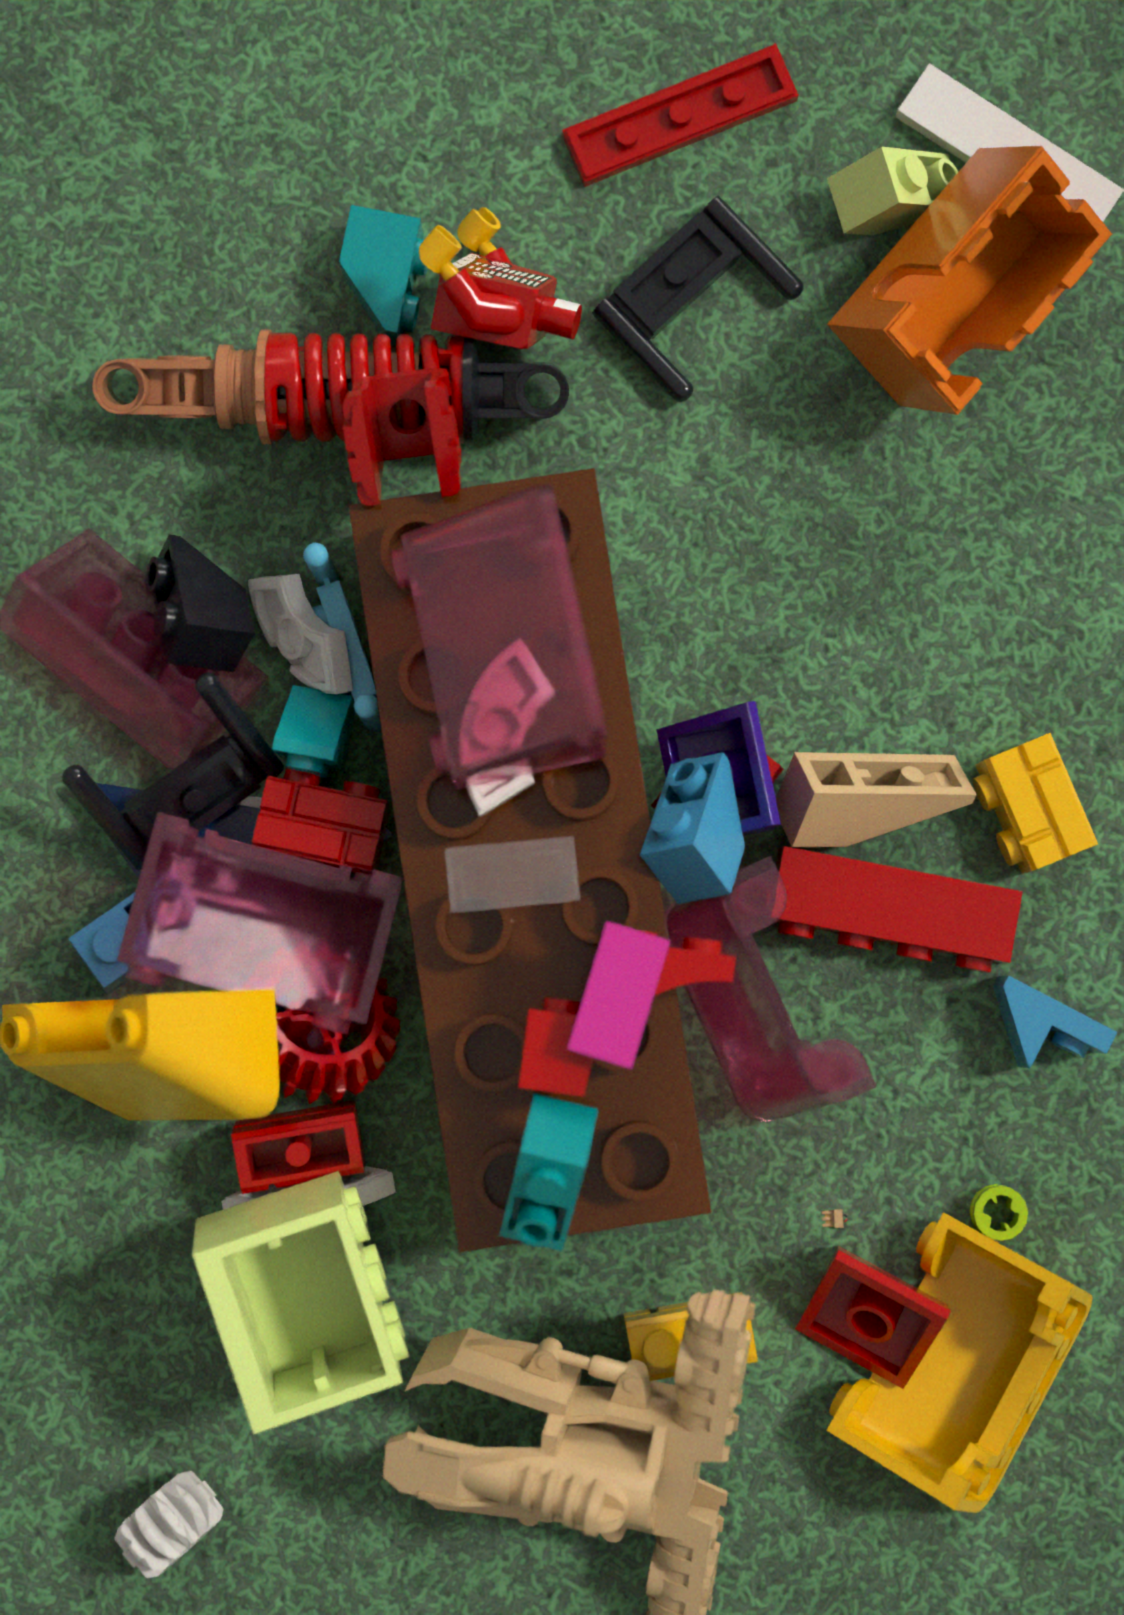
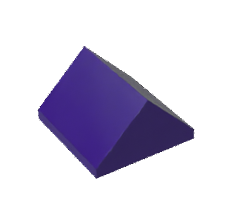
[656,701,781,836]

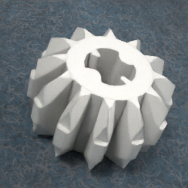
[114,1471,224,1578]

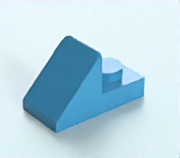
[993,975,1117,1069]

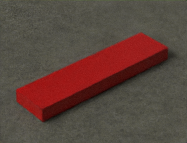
[562,44,799,187]

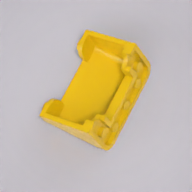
[0,989,279,1120]
[826,1212,1093,1513]

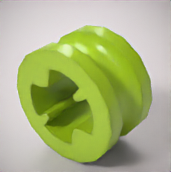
[969,1184,1028,1241]

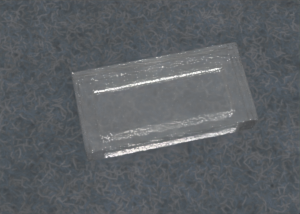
[445,836,580,914]

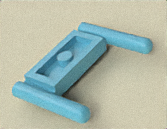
[303,543,382,732]

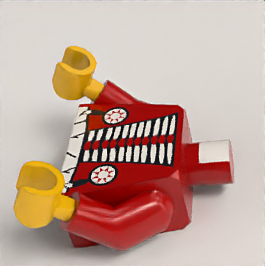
[419,207,582,349]

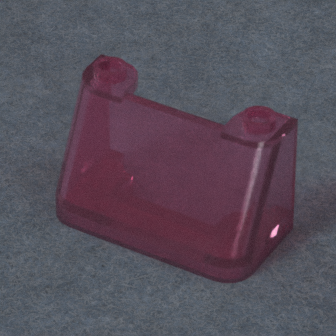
[391,484,607,789]
[117,812,404,1035]
[665,856,877,1123]

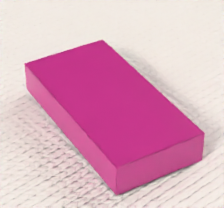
[567,921,670,1069]

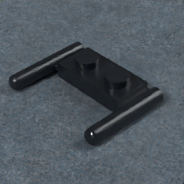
[592,195,804,402]
[62,672,284,870]

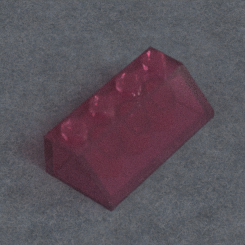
[0,529,269,771]

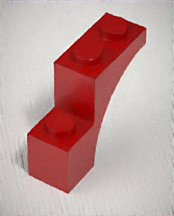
[518,930,736,1096]

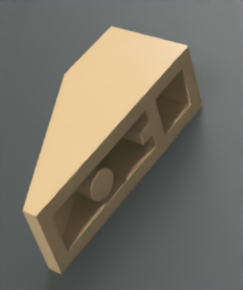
[776,752,977,847]

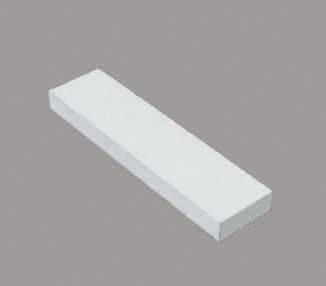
[895,63,1124,222]

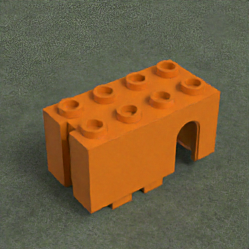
[827,146,1112,415]

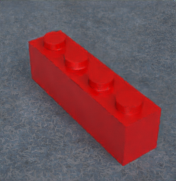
[766,846,1023,973]

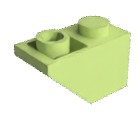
[827,147,958,235]

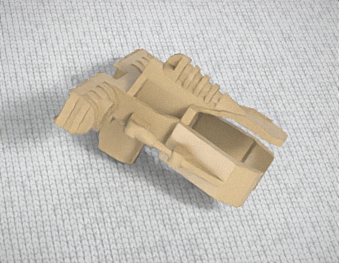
[383,1290,755,1615]

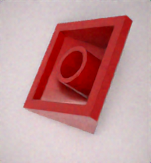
[795,1246,951,1389]

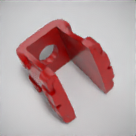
[343,368,462,506]

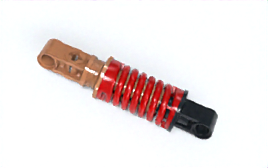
[92,329,569,447]

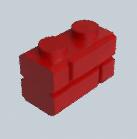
[252,769,391,877]
[231,1100,365,1194]

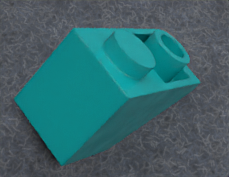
[339,205,428,347]
[272,685,355,780]
[499,1093,598,1251]

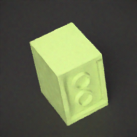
[192,1171,409,1434]

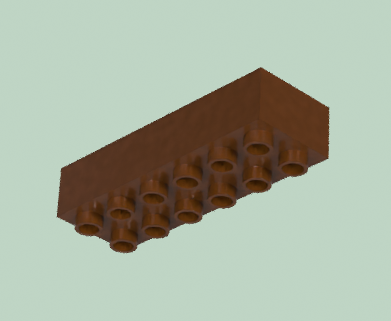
[349,468,712,1253]

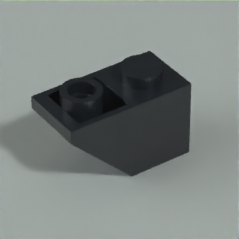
[145,534,255,672]

